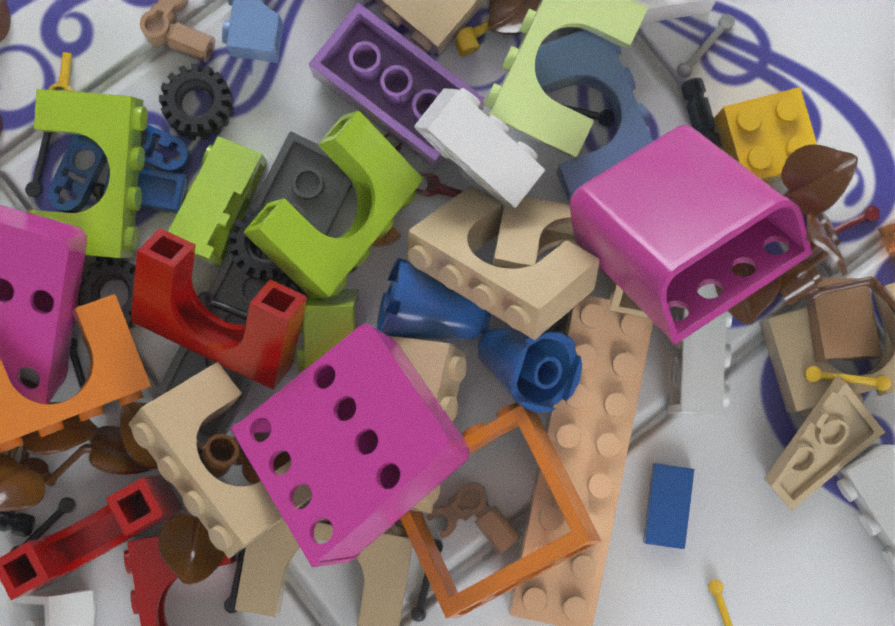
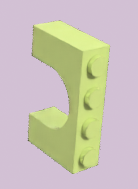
[484,0,648,158]

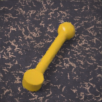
[804,366,891,391]
[708,579,733,626]

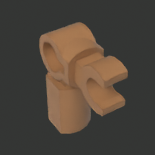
[140,0,216,63]
[426,482,520,554]

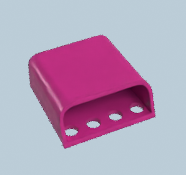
[570,125,812,345]
[0,205,87,404]
[230,324,470,568]

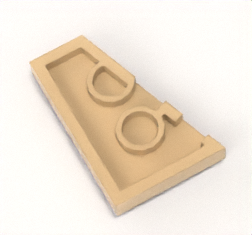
[764,375,885,510]

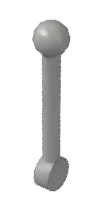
[677,14,735,78]

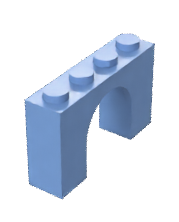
[535,30,655,205]

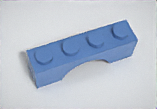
[222,0,284,63]

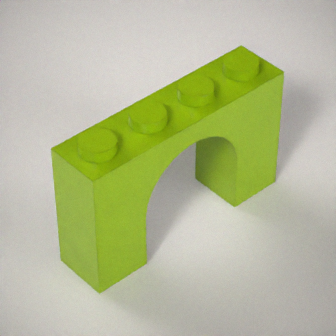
[29,89,148,258]
[243,110,424,299]

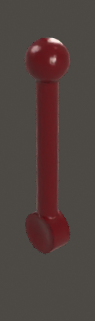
[810,205,880,247]

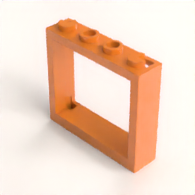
[400,403,601,619]

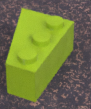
[168,136,267,268]
[297,289,359,373]

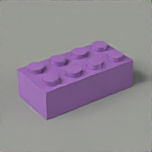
[309,2,485,170]

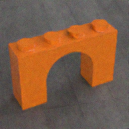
[0,294,151,453]

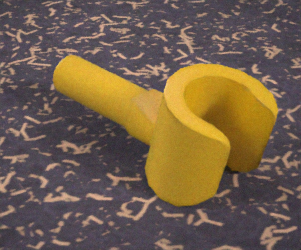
[455,19,490,56]
[48,52,75,92]

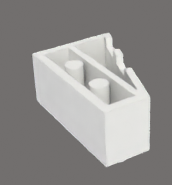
[414,88,545,208]

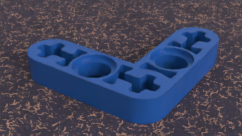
[48,124,191,213]

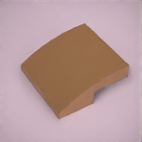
[805,278,882,362]

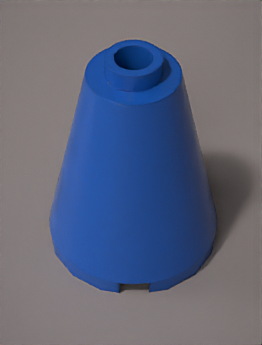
[377,258,491,340]
[477,328,583,413]

